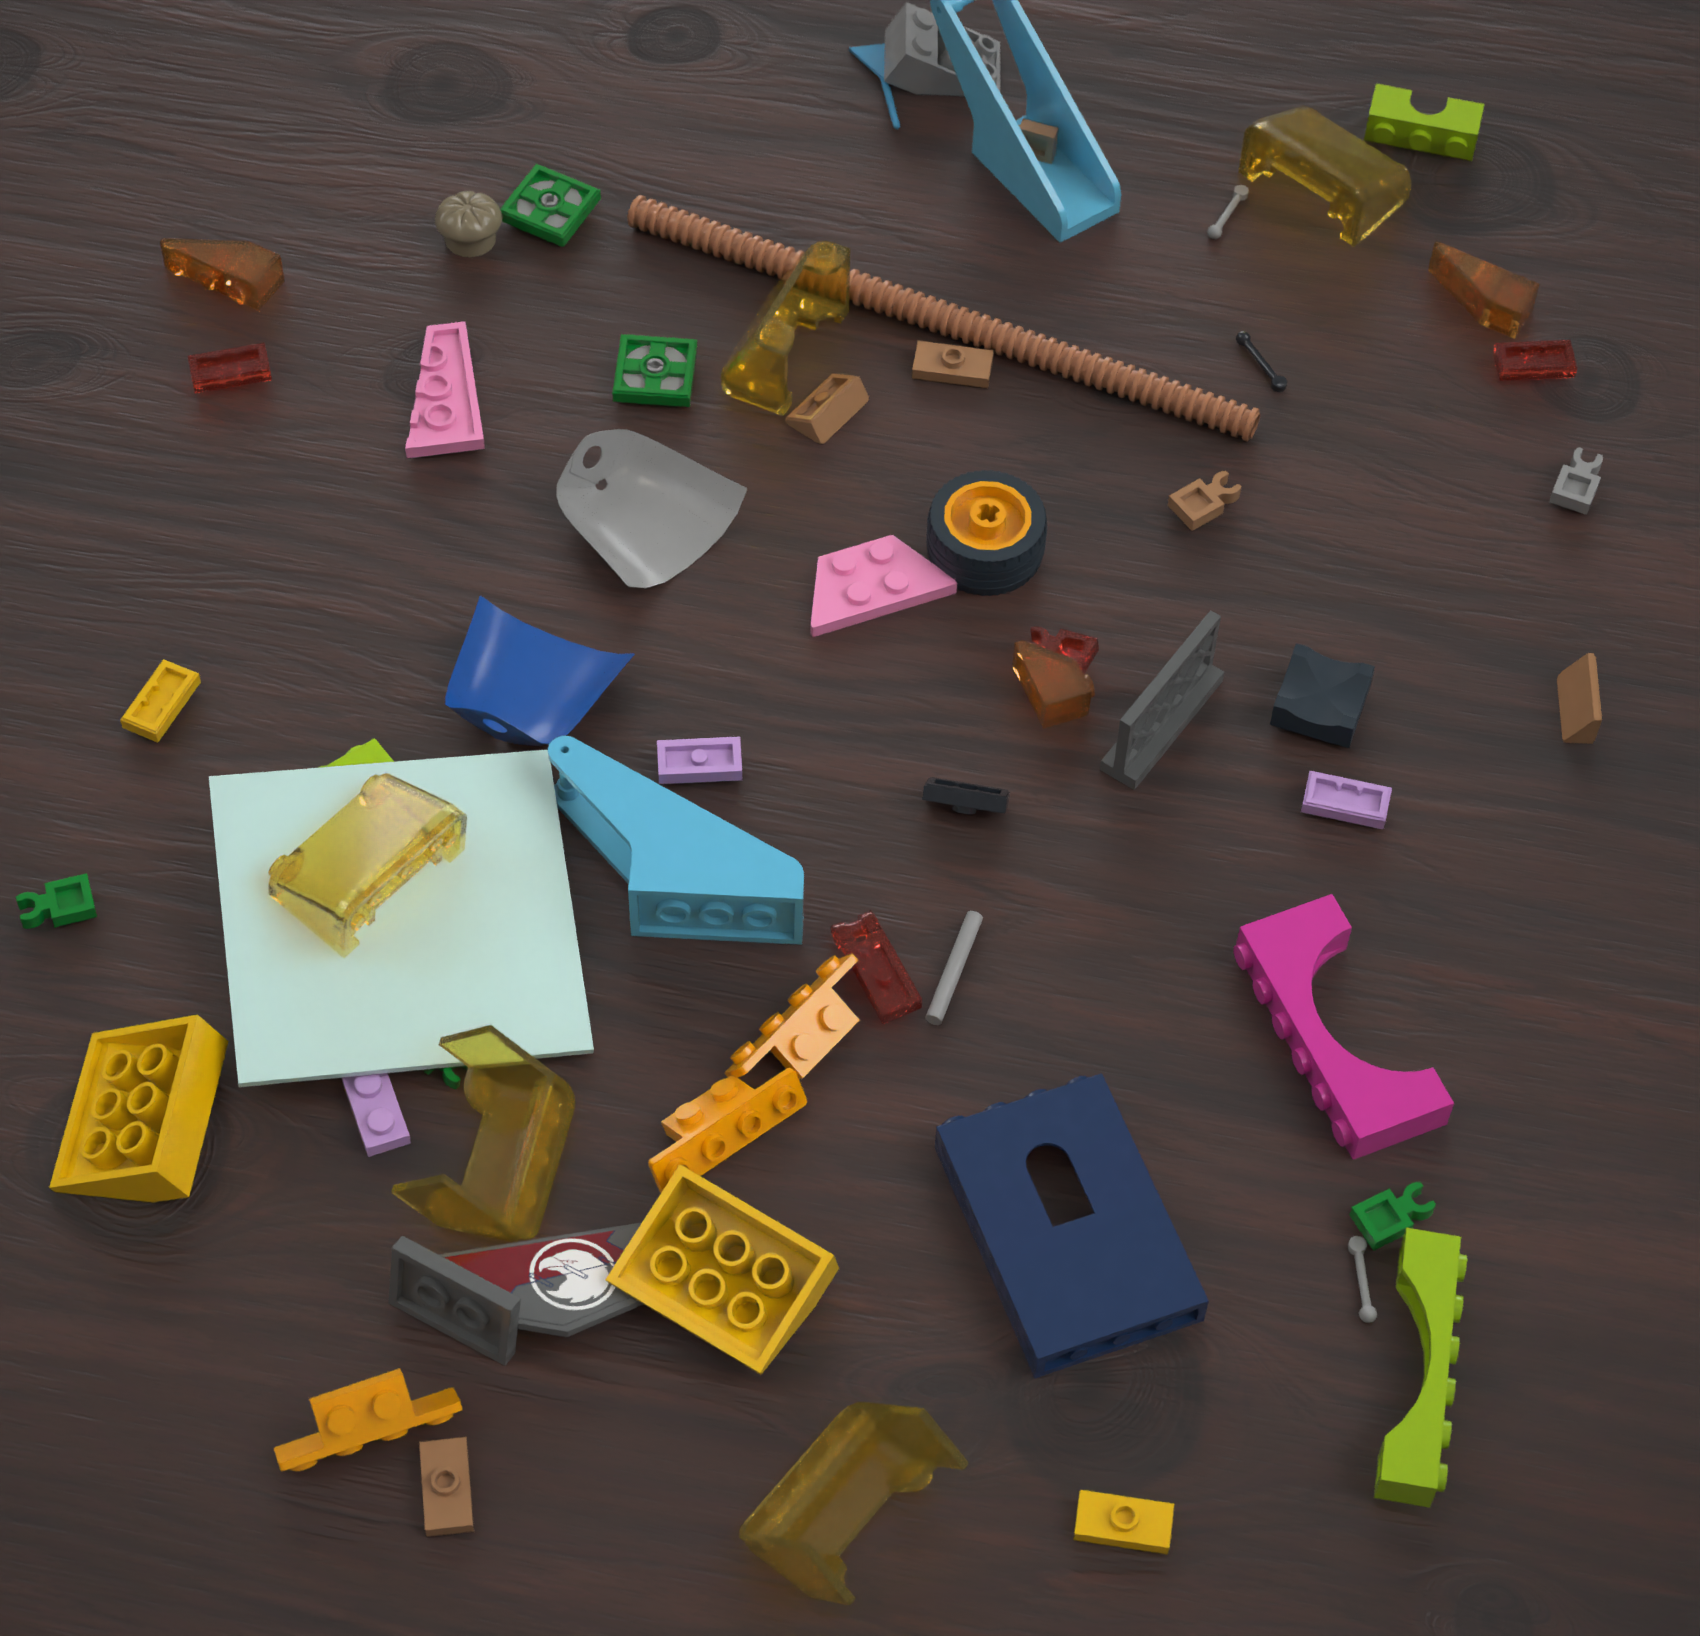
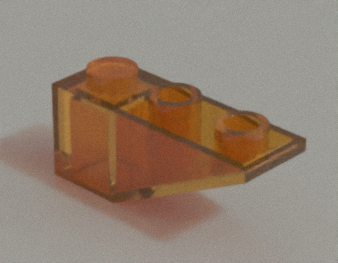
[160,238,285,311]
[1428,241,1540,339]

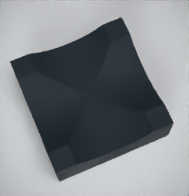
[1270,643,1375,748]

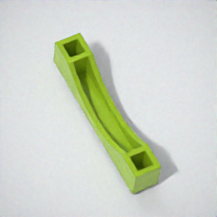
[1374,1228,1467,1508]

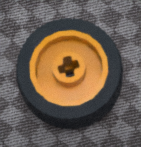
[926,470,1047,596]

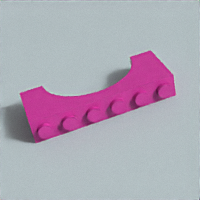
[1233,894,1454,1160]

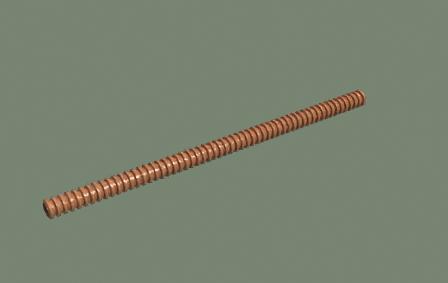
[628,195,1260,441]

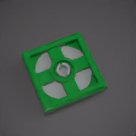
[500,163,601,247]
[612,334,698,407]

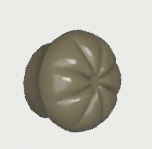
[435,190,502,257]

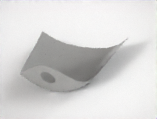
[556,429,747,588]

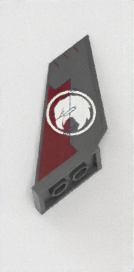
[388,1223,643,1366]

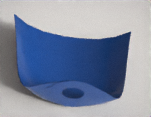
[445,596,635,746]

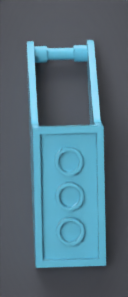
[930,0,1121,243]
[548,736,804,945]

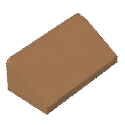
[785,373,869,444]
[1557,653,1602,744]

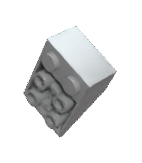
[884,2,1000,96]

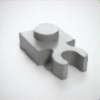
[1549,447,1603,515]

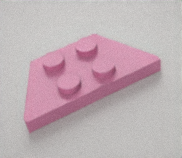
[810,535,957,637]

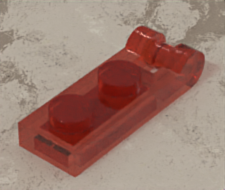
[830,910,922,1024]

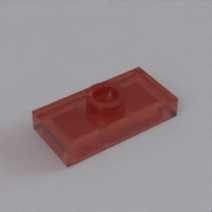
[1493,340,1577,381]
[188,343,272,393]

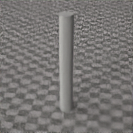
[925,911,983,1025]

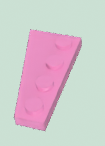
[405,321,485,459]

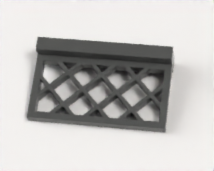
[1100,610,1224,790]

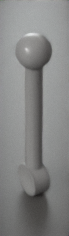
[1207,185,1249,239]
[1348,1236,1377,1323]

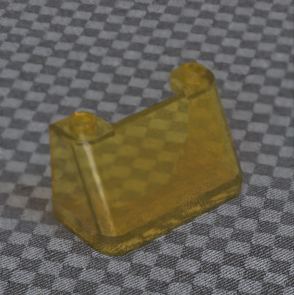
[1238,106,1411,247]
[721,241,851,416]
[268,773,467,958]

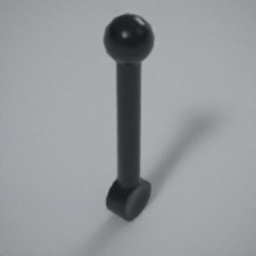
[1236,331,1287,392]

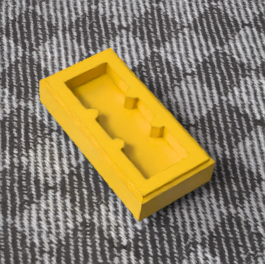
[120,659,201,743]
[1073,1490,1174,1554]

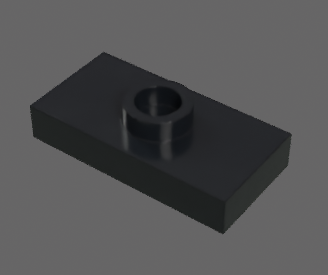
[922,777,1010,814]

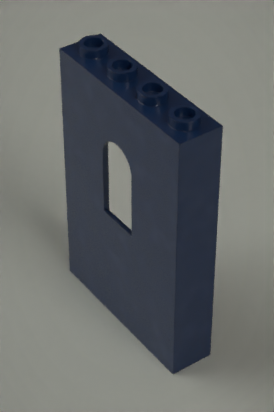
[935,1073,1209,1378]

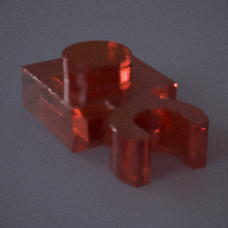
[1021,626,1099,677]

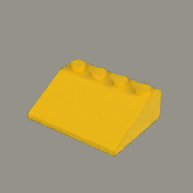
[49,1015,228,1202]
[605,1164,839,1375]

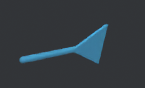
[849,44,900,129]

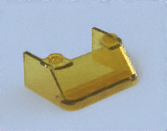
[391,1025,575,1242]
[739,1402,969,1605]

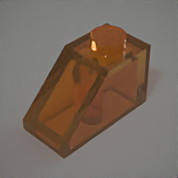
[1012,640,1095,729]

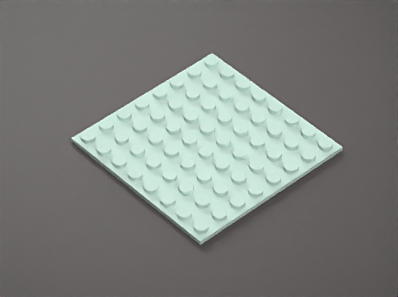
[209,750,594,1087]

